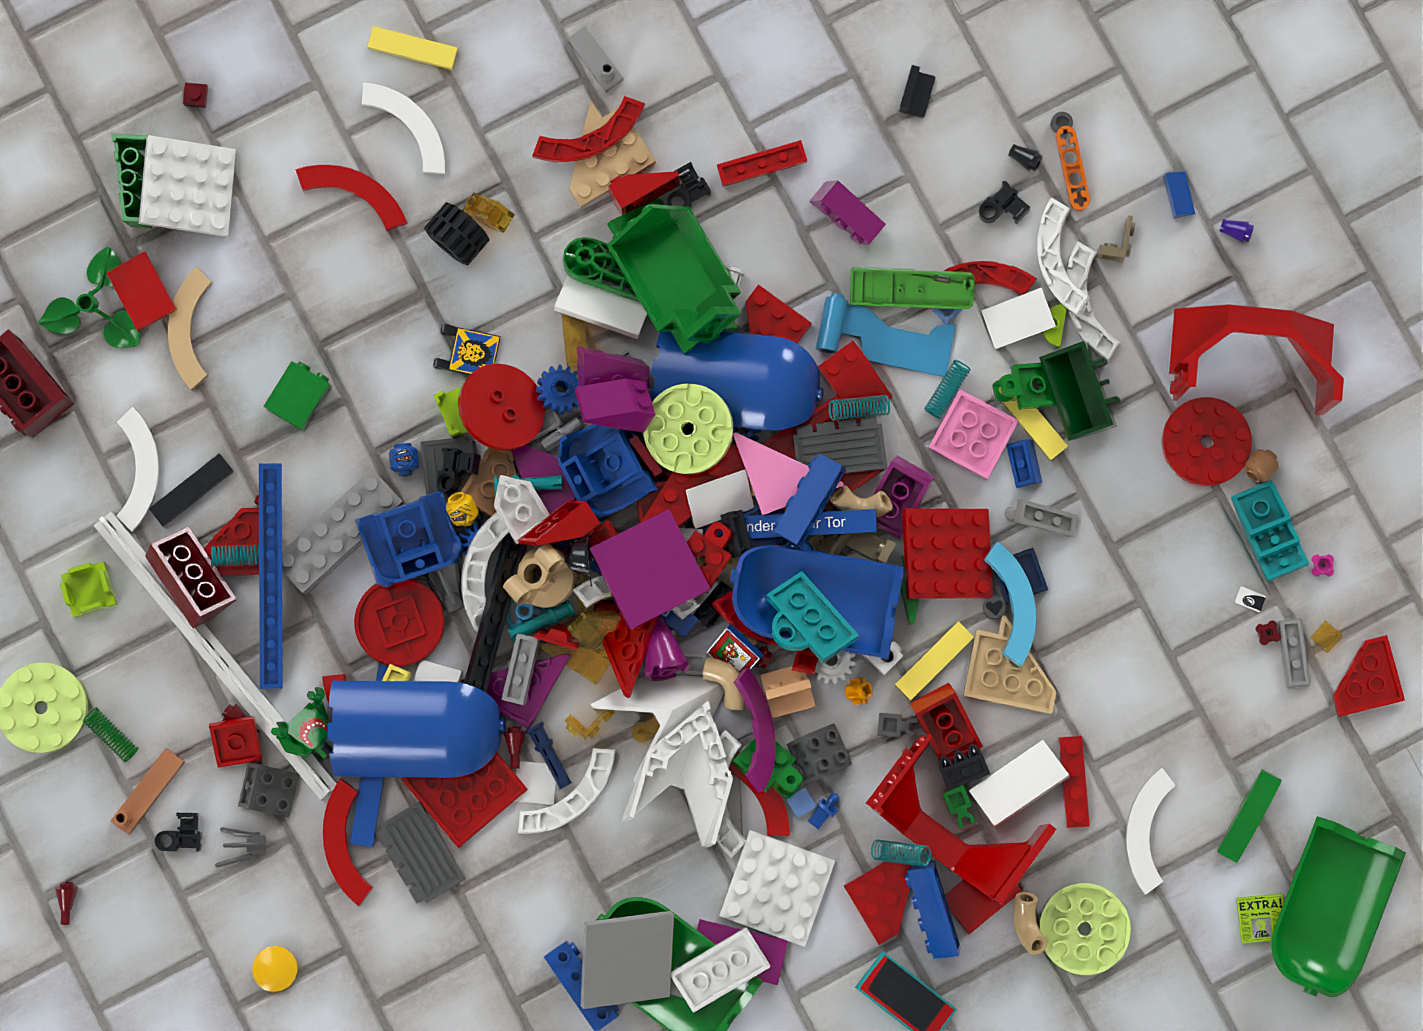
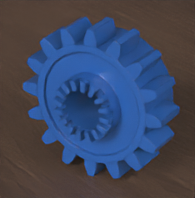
[536,364,579,414]

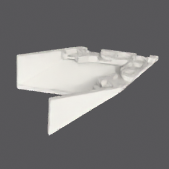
[591,675,725,782]
[621,701,733,848]

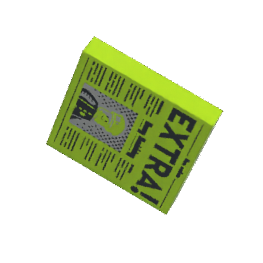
[1236,894,1283,943]

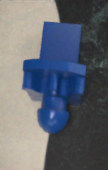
[808,793,840,829]

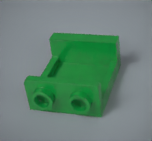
[263,361,332,432]

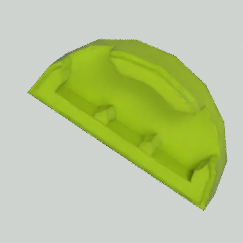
[1042,304,1067,348]

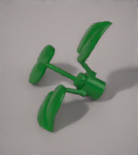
[38,247,141,348]

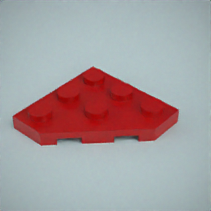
[745,284,812,344]
[203,507,259,576]
[1332,635,1405,717]
[844,852,911,945]

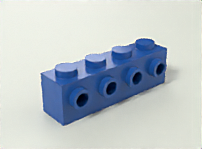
[774,453,846,548]
[544,941,619,1031]

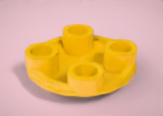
[252,946,298,992]

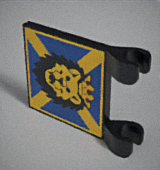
[433,324,501,375]

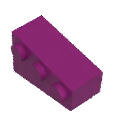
[809,180,886,245]

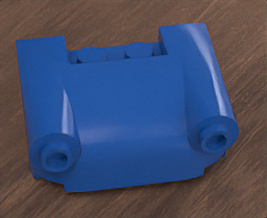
[557,424,658,522]
[355,491,462,587]

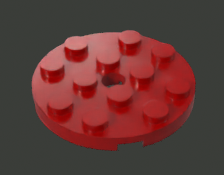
[1161,397,1252,486]

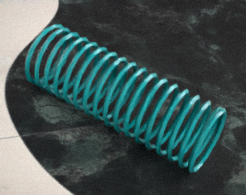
[924,360,971,419]
[829,395,890,421]
[211,545,259,567]
[871,839,931,867]

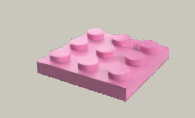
[928,389,1019,480]

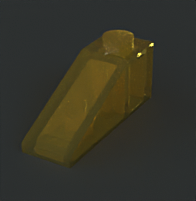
[562,313,588,368]
[539,643,611,684]

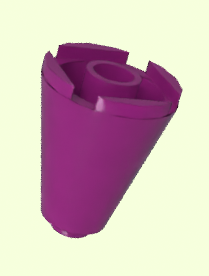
[644,616,689,681]

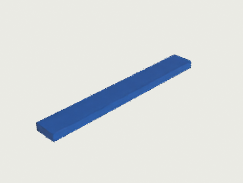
[350,664,402,847]

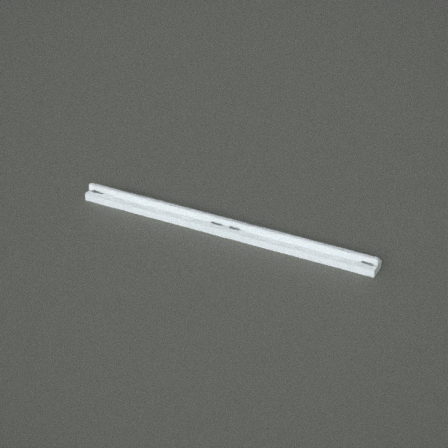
[94,512,337,800]

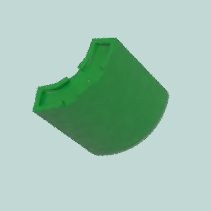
[1271,816,1406,997]
[595,897,763,1031]

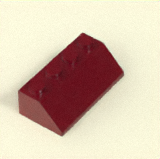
[145,527,237,628]

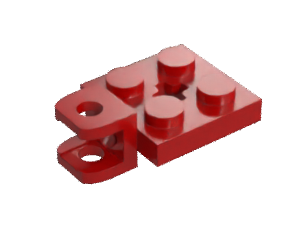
[687,521,733,593]

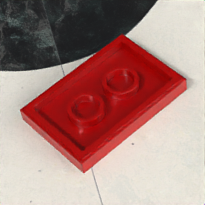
[106,251,177,331]
[945,879,1022,934]

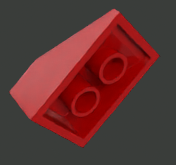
[608,171,680,215]
[818,340,892,423]
[517,500,600,545]
[909,683,983,763]

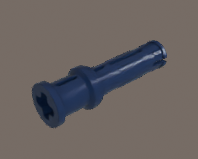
[525,722,572,790]

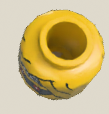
[445,492,479,527]

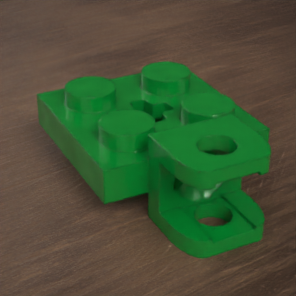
[992,362,1056,410]
[732,739,803,799]

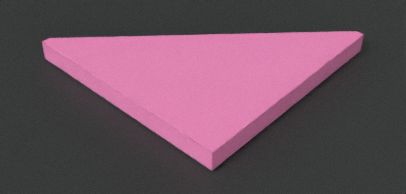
[733,433,844,515]

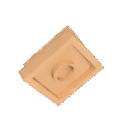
[760,666,816,719]

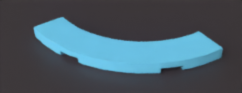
[984,541,1036,667]

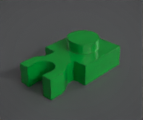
[942,785,975,829]

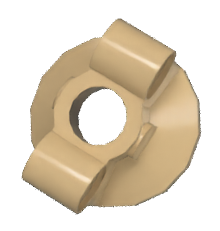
[503,543,576,608]

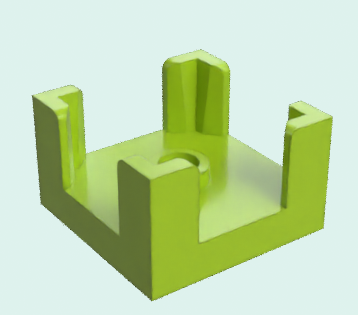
[433,386,469,438]

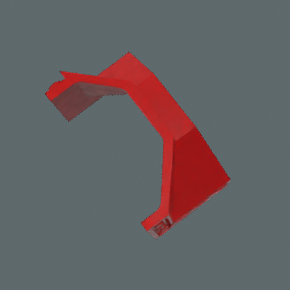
[1169,304,1344,415]
[865,734,1057,904]

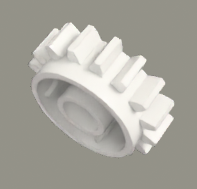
[815,651,855,685]

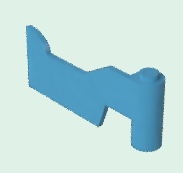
[815,293,956,377]

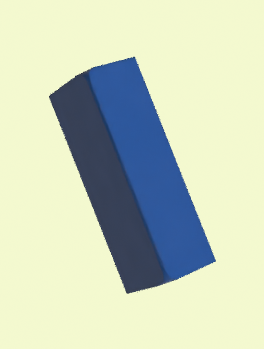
[1163,171,1196,219]
[1006,439,1042,488]

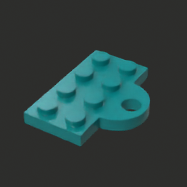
[766,571,859,663]

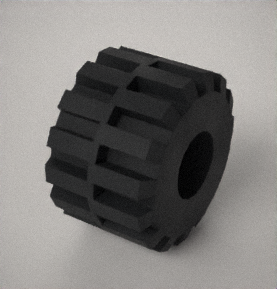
[424,202,490,265]

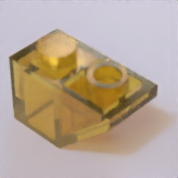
[462,193,515,233]
[567,610,621,651]

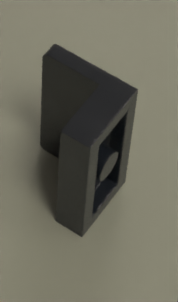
[899,65,935,118]

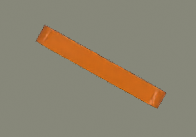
[1055,126,1090,211]

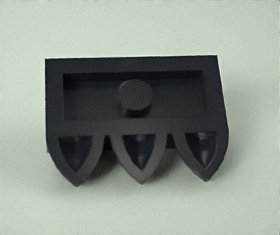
[939,744,990,791]

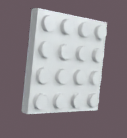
[139,135,236,237]
[719,830,835,947]

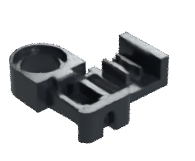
[668,162,711,208]
[979,181,1030,224]
[437,448,481,494]
[155,812,202,852]

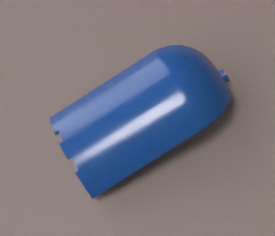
[649,331,824,430]
[730,545,904,659]
[328,681,506,778]

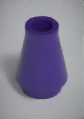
[1219,219,1254,243]

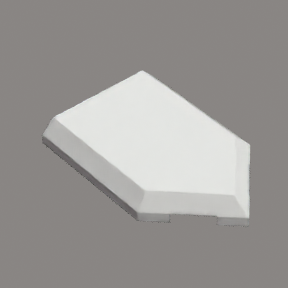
[494,475,550,544]

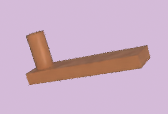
[111,748,185,835]

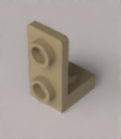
[1096,215,1136,263]
[845,532,896,564]

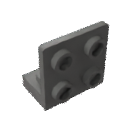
[786,723,852,785]
[238,762,299,817]

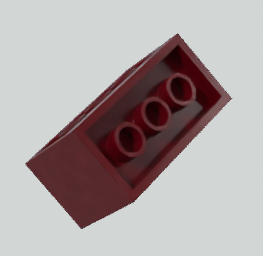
[0,329,74,438]

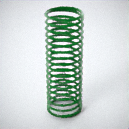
[83,707,139,762]

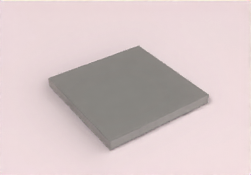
[581,911,674,1009]

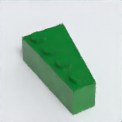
[111,133,152,228]

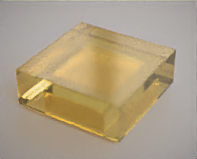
[1310,620,1343,652]

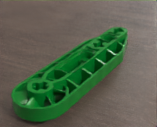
[563,237,641,303]

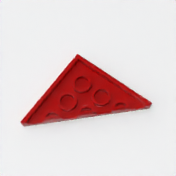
[597,612,658,698]

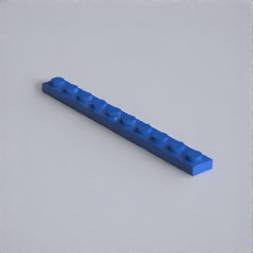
[259,463,283,689]

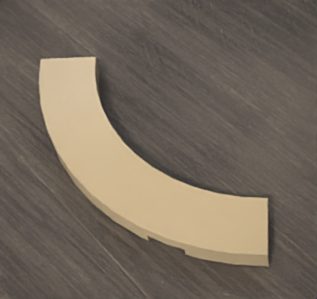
[168,266,213,391]

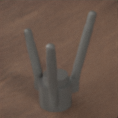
[427,562,464,614]
[215,827,266,867]

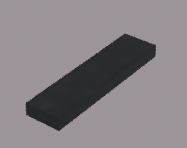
[149,453,234,527]

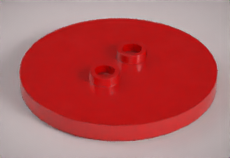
[458,363,545,451]
[354,578,445,667]

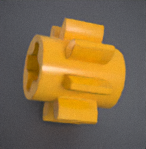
[845,677,873,705]

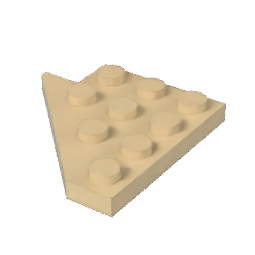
[569,102,656,208]
[963,615,1056,714]

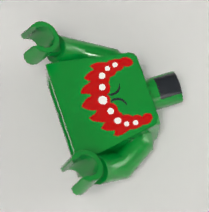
[271,687,333,759]

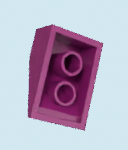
[575,378,656,433]
[872,455,935,539]

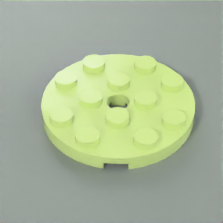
[643,384,733,474]
[0,663,88,753]
[1039,883,1131,975]

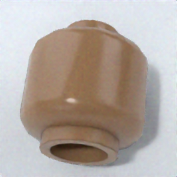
[1245,449,1279,483]

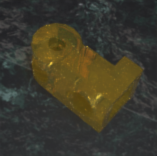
[632,717,660,742]

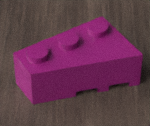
[576,345,650,388]

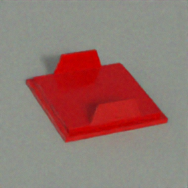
[533,624,582,650]

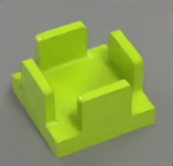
[60,561,118,618]

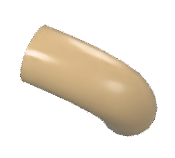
[830,485,893,518]
[703,658,746,710]
[1013,892,1048,955]

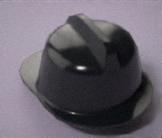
[566,536,592,587]

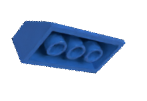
[905,860,961,959]

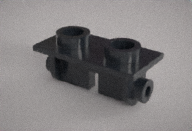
[720,510,752,559]
[693,581,733,628]

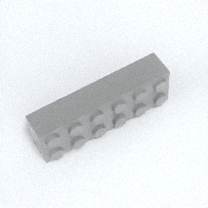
[282,469,404,595]

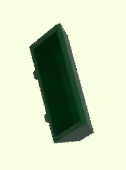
[1039,341,1121,441]

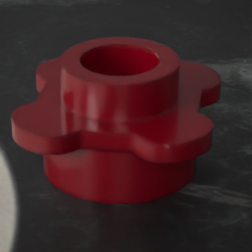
[1255,620,1281,646]
[754,646,772,669]

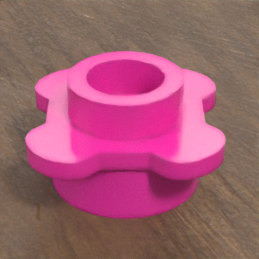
[1311,554,1334,577]

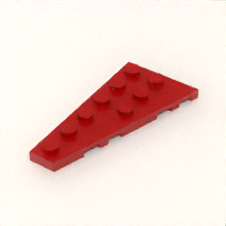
[641,443,746,527]

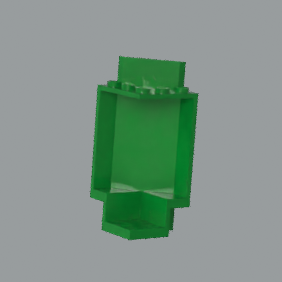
[607,199,742,354]

